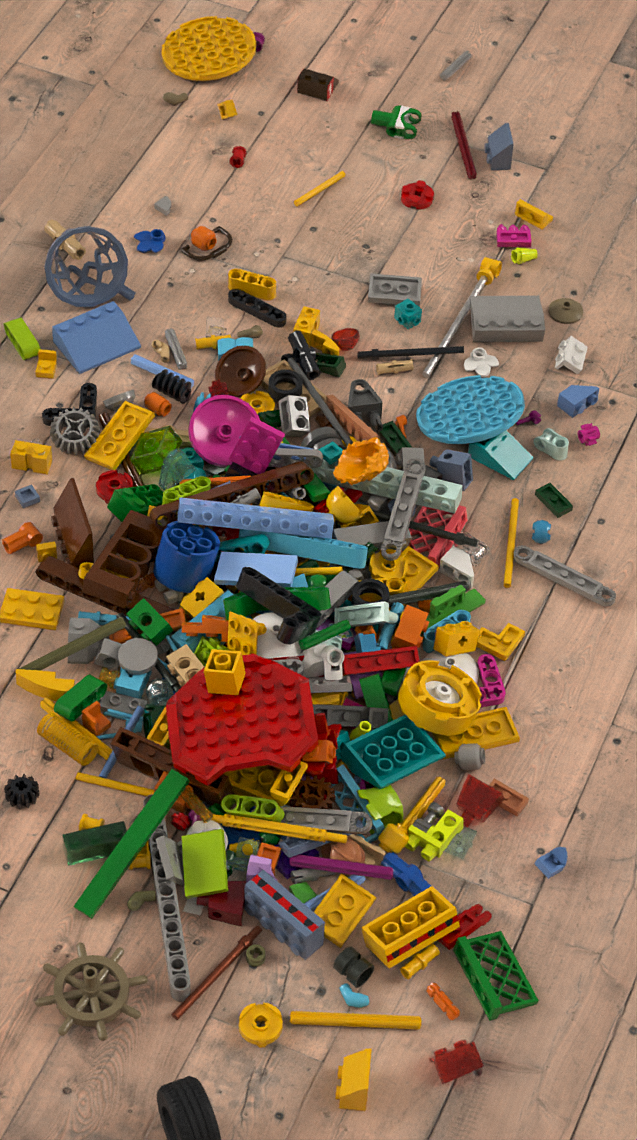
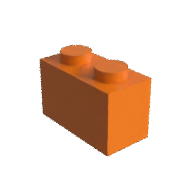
[391,605,429,648]

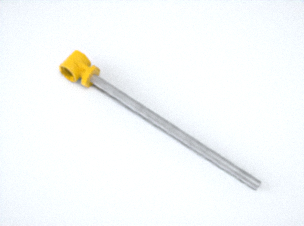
[422,257,502,378]

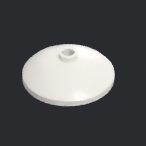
[253,612,302,658]
[423,650,479,684]

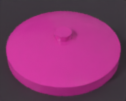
[188,395,260,467]

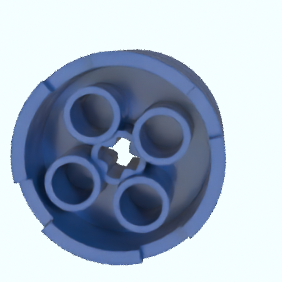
[153,521,220,593]

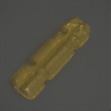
[181,788,213,823]

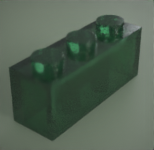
[62,821,127,866]

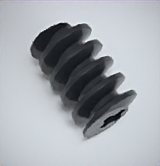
[152,369,191,404]

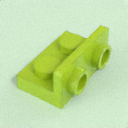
[194,636,229,667]

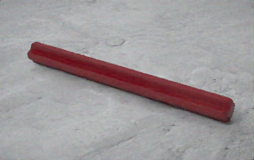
[451,111,477,180]

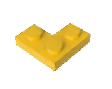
[476,623,525,661]

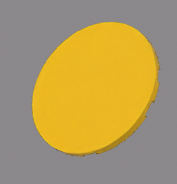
[161,16,256,81]

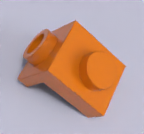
[302,740,336,764]

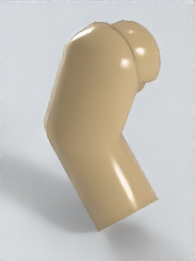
[151,339,170,363]

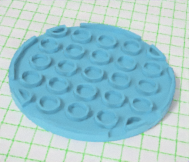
[416,375,525,444]

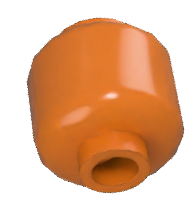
[191,226,217,251]

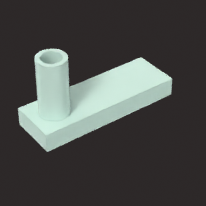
[334,601,398,627]

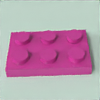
[229,416,285,474]

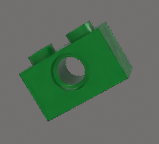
[126,598,173,646]

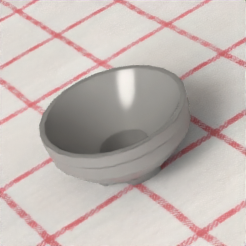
[103,390,136,413]

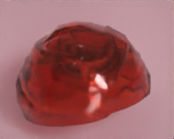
[331,328,360,351]

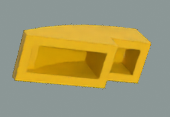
[15,669,75,702]

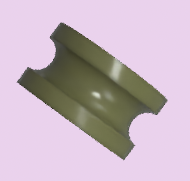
[246,944,266,967]

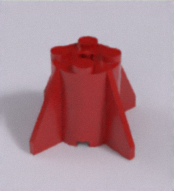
[301,713,342,784]

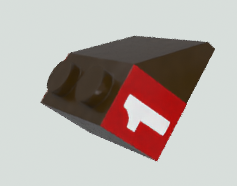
[297,68,339,101]

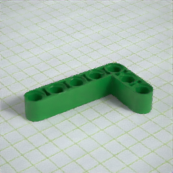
[223,587,331,620]

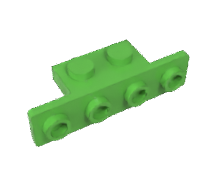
[421,585,486,635]

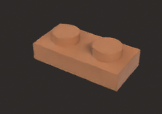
[483,778,529,816]

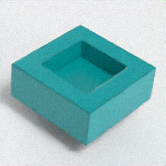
[318,442,343,465]

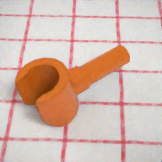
[395,415,407,439]

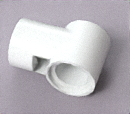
[321,645,344,680]

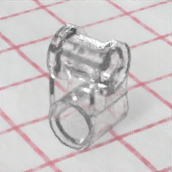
[454,531,490,566]

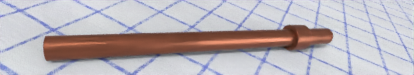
[171,925,262,1020]

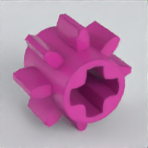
[578,423,600,446]

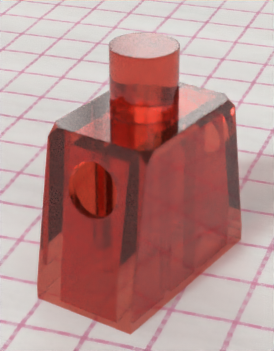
[456,774,505,828]

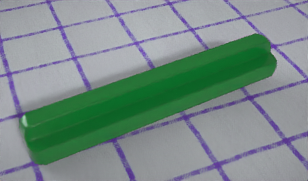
[299,620,351,650]

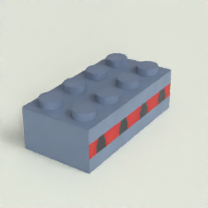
[244,870,325,960]

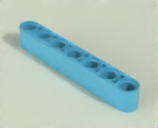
[238,529,368,568]

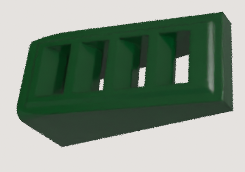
[315,353,346,377]

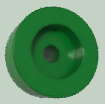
[259,832,281,845]

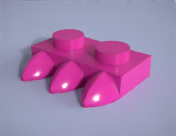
[496,224,532,247]

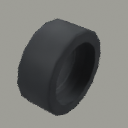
[268,370,302,402]
[352,579,390,606]

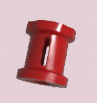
[229,146,247,168]

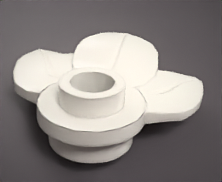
[464,347,499,377]

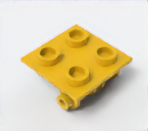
[227,611,267,655]

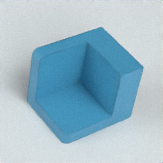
[354,633,381,653]

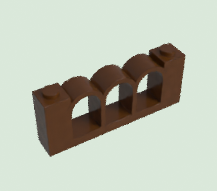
[82,510,165,608]
[110,726,235,805]

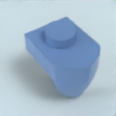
[534,847,568,879]

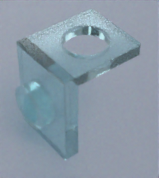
[227,837,260,871]

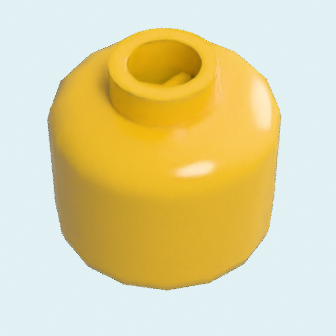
[378,823,409,854]

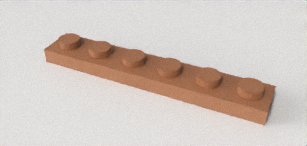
[326,394,379,442]

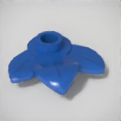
[134,229,166,253]

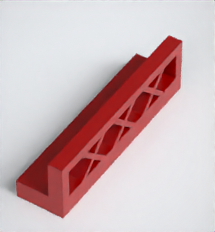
[342,646,420,676]

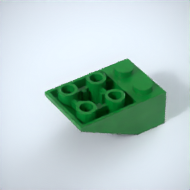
[107,484,163,522]

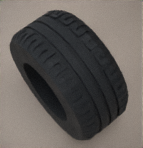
[156,1076,221,1140]

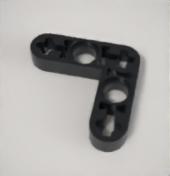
[42,383,97,426]

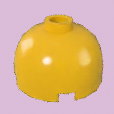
[326,486,363,524]

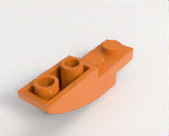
[182,615,229,645]

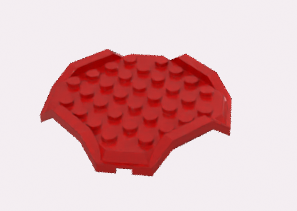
[166,654,319,786]

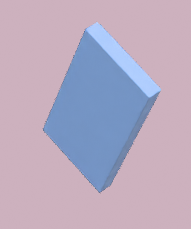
[214,552,298,587]

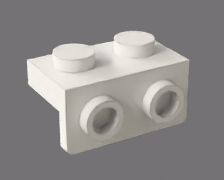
[555,336,588,374]

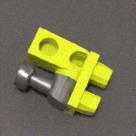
[405,802,464,862]

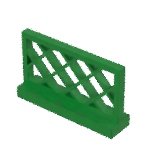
[453,931,539,1021]

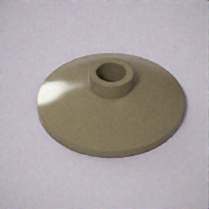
[549,298,583,324]

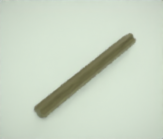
[19,617,126,671]

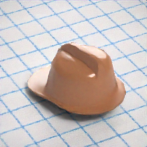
[321,836,366,875]

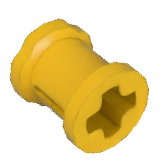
[79,814,105,837]

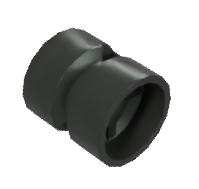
[333,946,374,988]

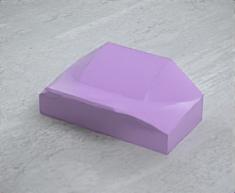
[246,855,278,883]

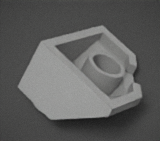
[68,618,109,664]

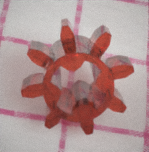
[208,379,229,397]

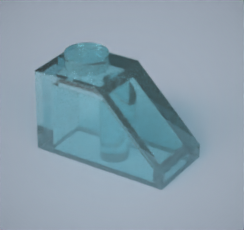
[159,448,196,491]

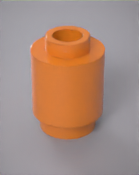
[144,392,172,417]

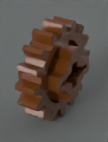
[290,775,336,809]

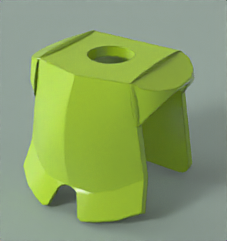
[356,785,403,835]

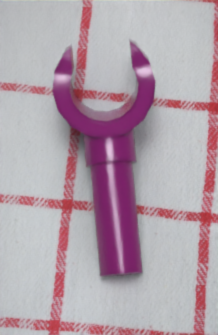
[516,410,541,425]

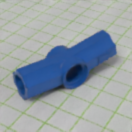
[381,852,431,896]

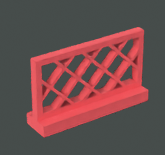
[401,505,467,569]

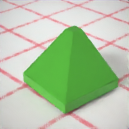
[289,882,317,904]

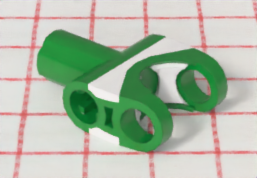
[371,105,422,139]

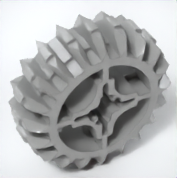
[50,407,100,455]

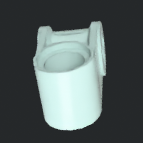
[534,428,569,461]

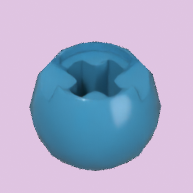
[532,520,551,544]

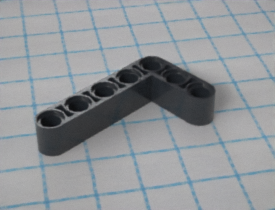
[236,567,321,645]

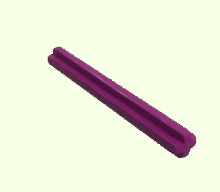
[290,854,393,880]

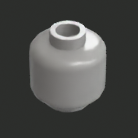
[455,743,485,770]

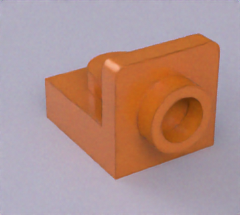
[257,842,282,876]

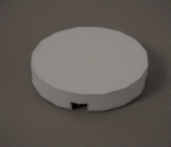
[118,638,158,675]

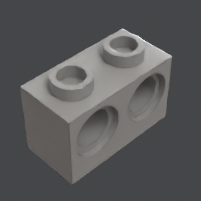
[278,395,311,437]

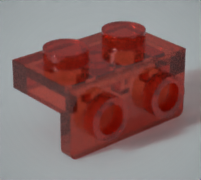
[429,1039,484,1084]

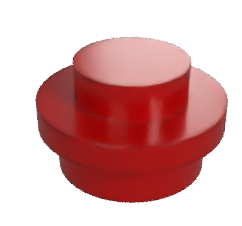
[170,812,191,831]

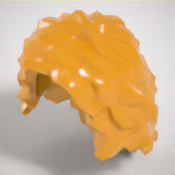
[333,437,389,485]

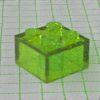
[130,426,182,475]

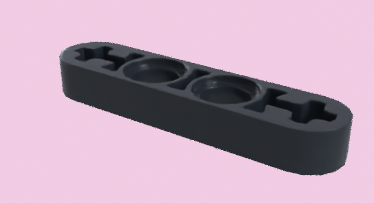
[228,289,286,327]

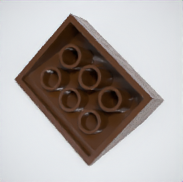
[51,478,94,568]

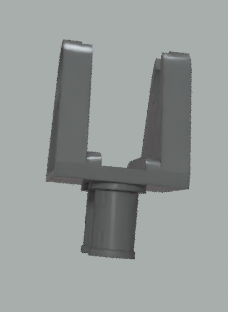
[348,379,383,432]

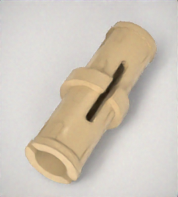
[376,359,413,375]

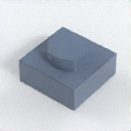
[15,485,40,508]

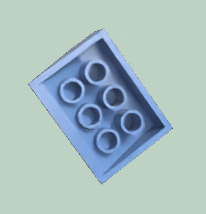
[52,301,141,374]

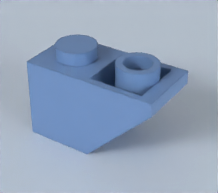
[557,385,599,418]

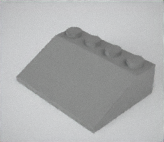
[470,296,545,342]

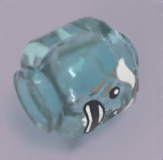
[146,679,174,705]

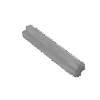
[440,51,472,81]
[165,328,187,370]

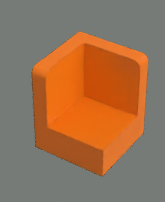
[82,701,111,736]

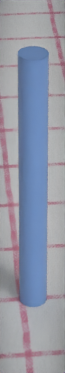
[99,706,145,779]

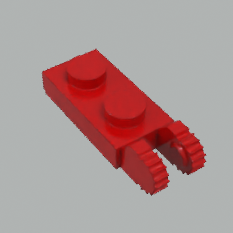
[437,904,492,950]

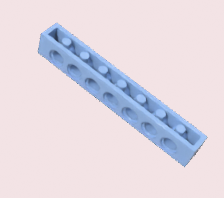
[177,498,334,539]

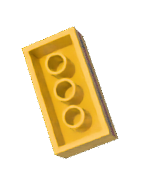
[361,886,460,969]

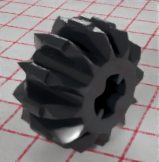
[4,774,40,809]

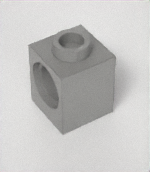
[94,637,122,671]

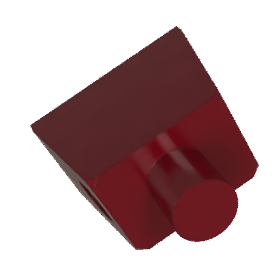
[196,880,246,926]

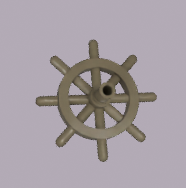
[35,942,148,1041]

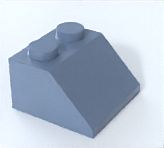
[484,123,514,170]

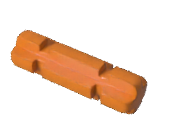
[426,983,460,1021]

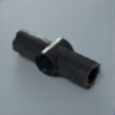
[288,331,321,380]

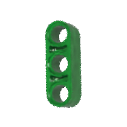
[359,673,393,729]
[54,674,108,722]

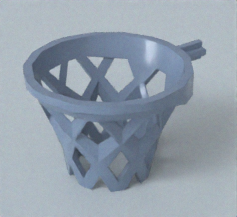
[44,226,136,307]

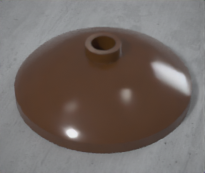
[215,346,266,397]

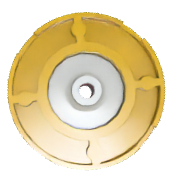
[398,660,482,736]

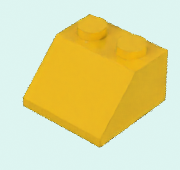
[335,1048,372,1111]

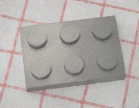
[368,273,422,306]

